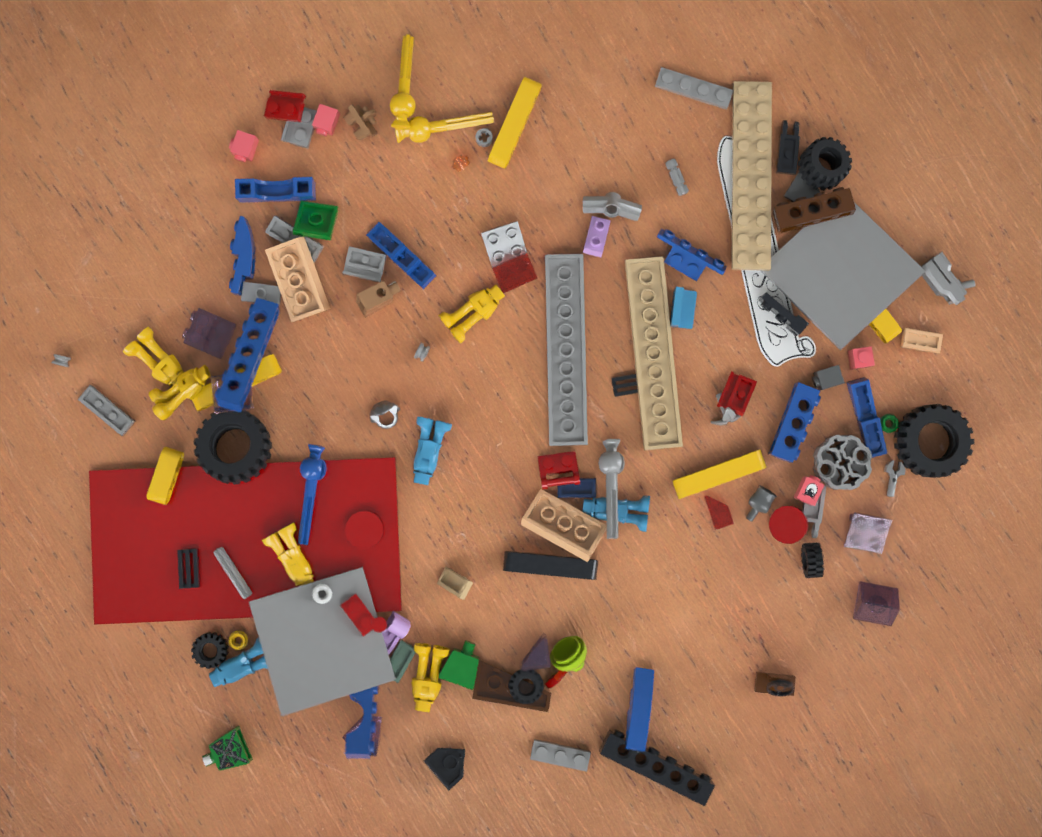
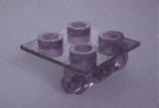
[844,512,892,554]

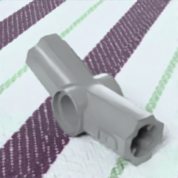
[583,192,642,221]

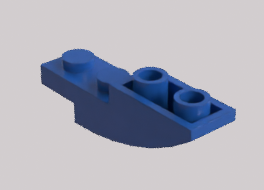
[229,216,256,296]

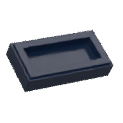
[557,478,596,498]

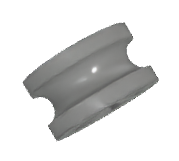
[476,128,493,147]
[414,342,430,362]
[51,354,71,367]

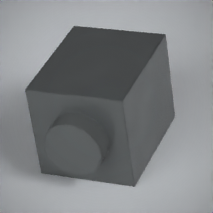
[812,365,845,391]

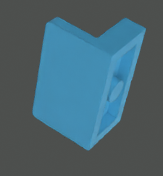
[670,287,697,329]

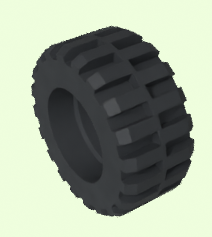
[894,404,974,478]
[194,408,272,484]

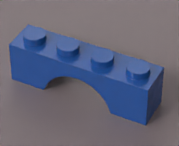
[235,177,316,203]
[345,685,379,759]

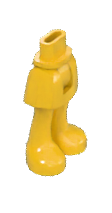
[438,284,505,344]
[123,327,184,386]
[148,365,211,420]
[411,643,450,712]

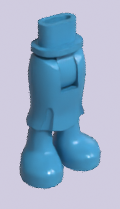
[413,416,452,485]
[583,495,650,532]
[209,637,268,687]

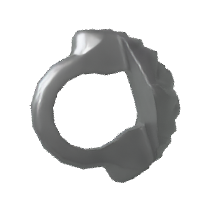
[369,401,400,429]

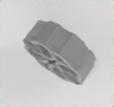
[813,435,872,490]

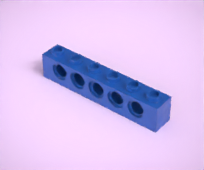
[215,298,280,413]

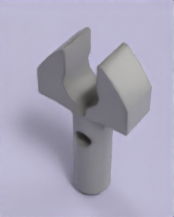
[884,460,906,497]

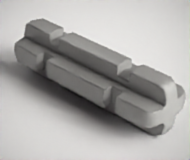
[665,159,689,196]

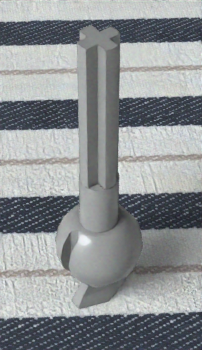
[598,439,625,539]

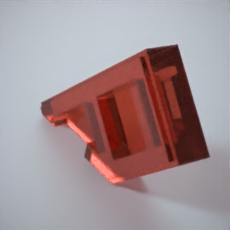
[704,495,734,530]

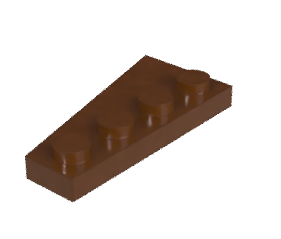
[472,660,551,712]

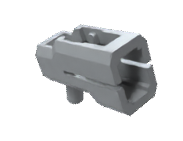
[921,252,975,305]

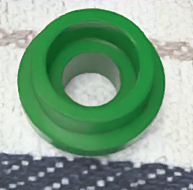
[880,414,899,433]

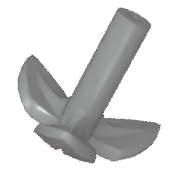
[711,393,741,425]

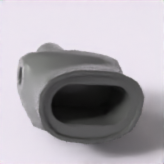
[746,485,777,522]

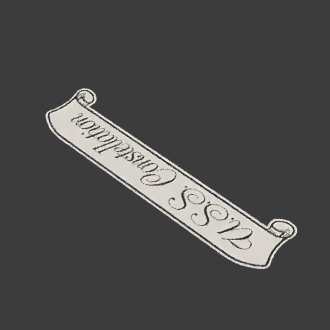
[717,136,816,367]

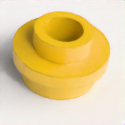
[229,630,248,650]

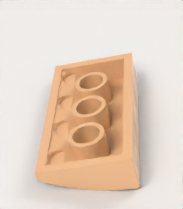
[265,236,330,322]
[521,489,607,562]

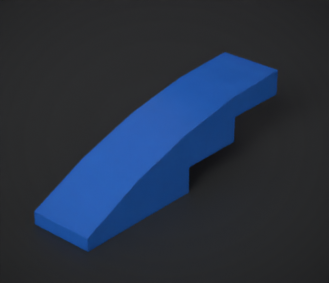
[366,222,436,289]
[625,667,654,752]

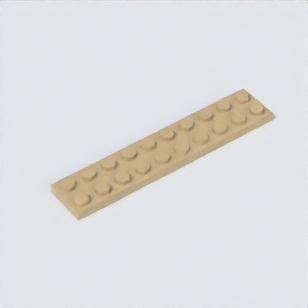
[731,81,772,271]
[625,257,683,450]

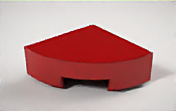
[545,670,568,689]

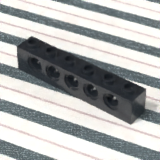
[599,729,715,806]

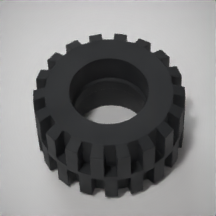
[798,137,852,191]

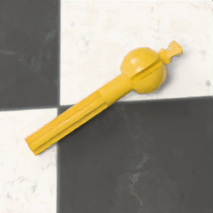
[390,34,416,130]
[395,111,494,143]

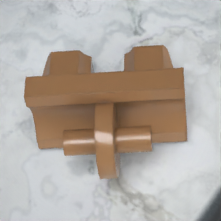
[344,104,378,140]

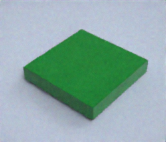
[293,201,339,240]

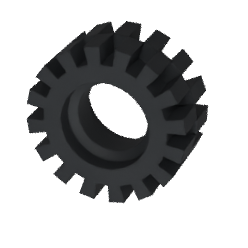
[801,542,824,578]
[191,632,229,669]
[509,668,544,704]

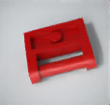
[537,451,580,490]

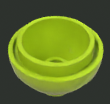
[550,636,587,672]

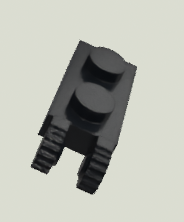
[776,120,800,175]

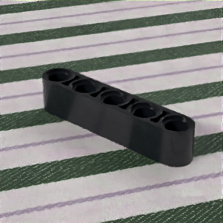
[503,551,598,580]

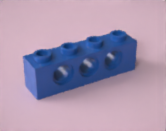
[768,382,821,463]

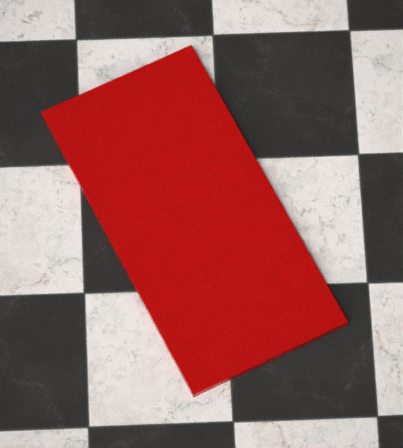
[89,457,402,625]

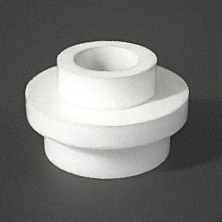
[312,584,332,604]

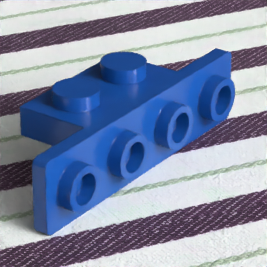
[657,229,727,281]

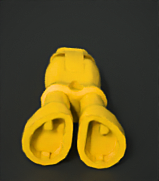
[262,523,314,586]

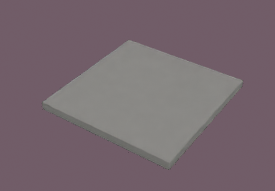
[760,201,926,350]
[249,567,396,716]

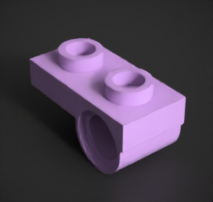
[583,216,610,258]
[382,611,411,655]

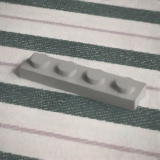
[655,67,733,110]

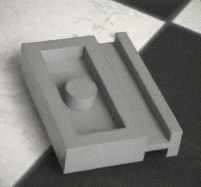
[281,107,317,149]
[343,246,387,283]

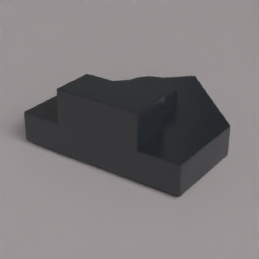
[423,748,465,791]

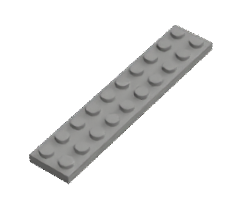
[545,254,588,446]

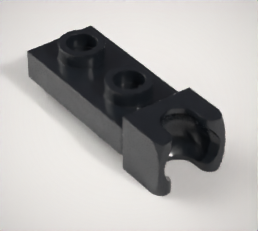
[758,292,809,336]

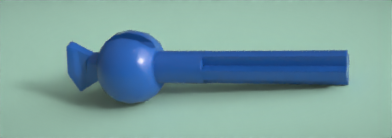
[298,444,327,545]

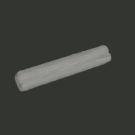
[213,547,252,599]

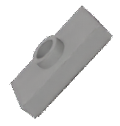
[241,282,281,306]

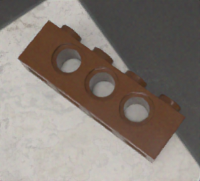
[773,187,856,234]

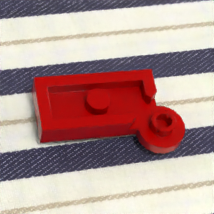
[340,594,387,637]

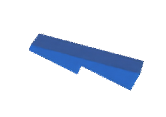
[846,377,887,458]

